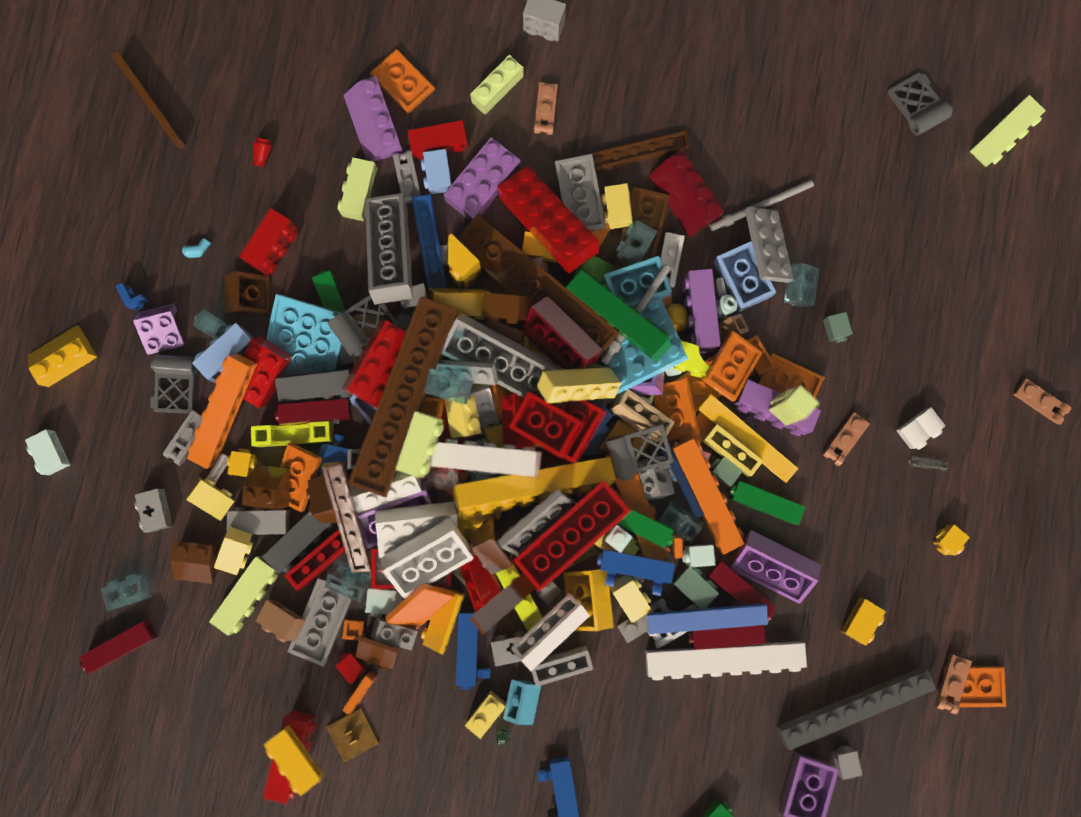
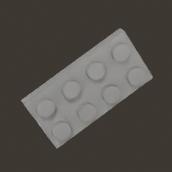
[555,154,606,232]
[745,207,794,283]
[498,489,576,556]
[287,578,355,667]

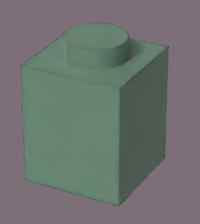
[823,312,853,343]
[710,457,743,487]

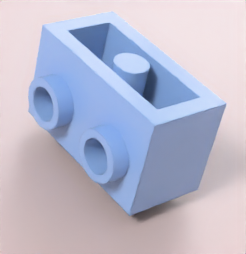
[421,149,452,194]

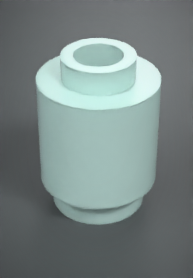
[716,295,737,319]

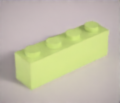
[970,95,1046,167]
[769,386,819,426]
[209,556,278,636]

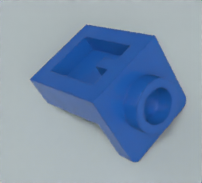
[116,283,148,310]

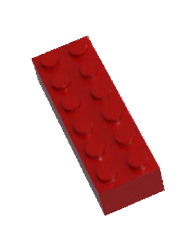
[497,166,599,274]
[513,480,632,591]

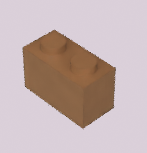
[256,600,306,642]

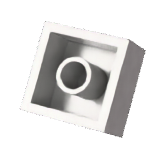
[523,0,566,41]

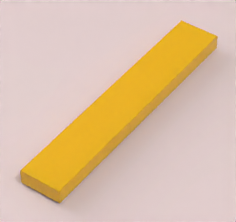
[698,394,798,483]

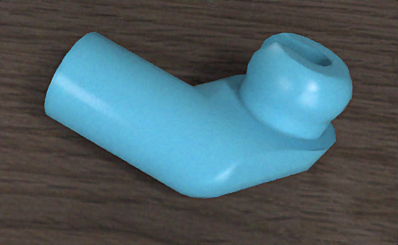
[182,238,211,258]

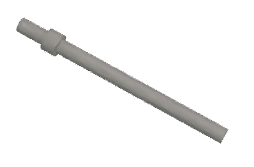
[709,180,814,231]
[601,264,671,365]

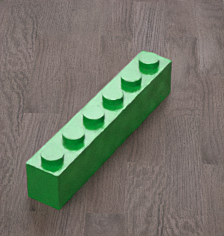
[566,270,672,363]

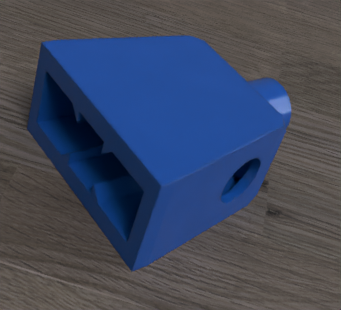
[317,434,351,481]

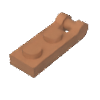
[534,82,558,135]
[1013,378,1072,425]
[823,412,870,467]
[935,654,972,714]

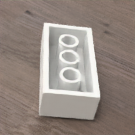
[375,502,458,557]
[381,518,474,598]

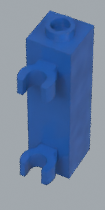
[597,549,675,596]
[456,612,492,690]
[538,757,579,817]

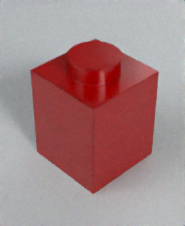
[335,651,369,685]

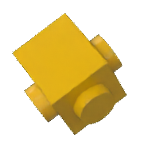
[227,448,257,477]
[933,525,970,556]

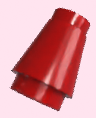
[253,138,272,167]

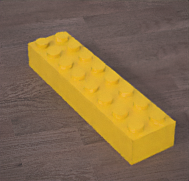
[453,457,616,519]

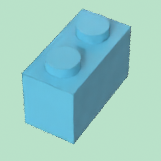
[503,680,541,725]

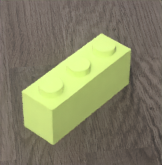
[470,55,523,114]
[338,158,377,221]
[396,412,443,477]

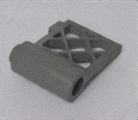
[887,72,953,136]
[327,295,398,357]
[150,355,197,414]
[606,424,673,481]

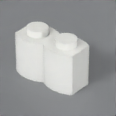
[896,407,945,450]

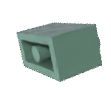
[672,566,719,609]

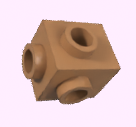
[718,314,750,343]

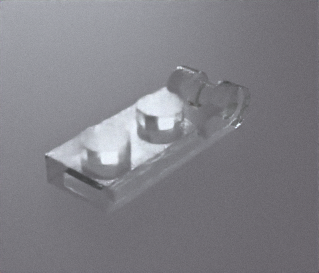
[420,468,465,491]

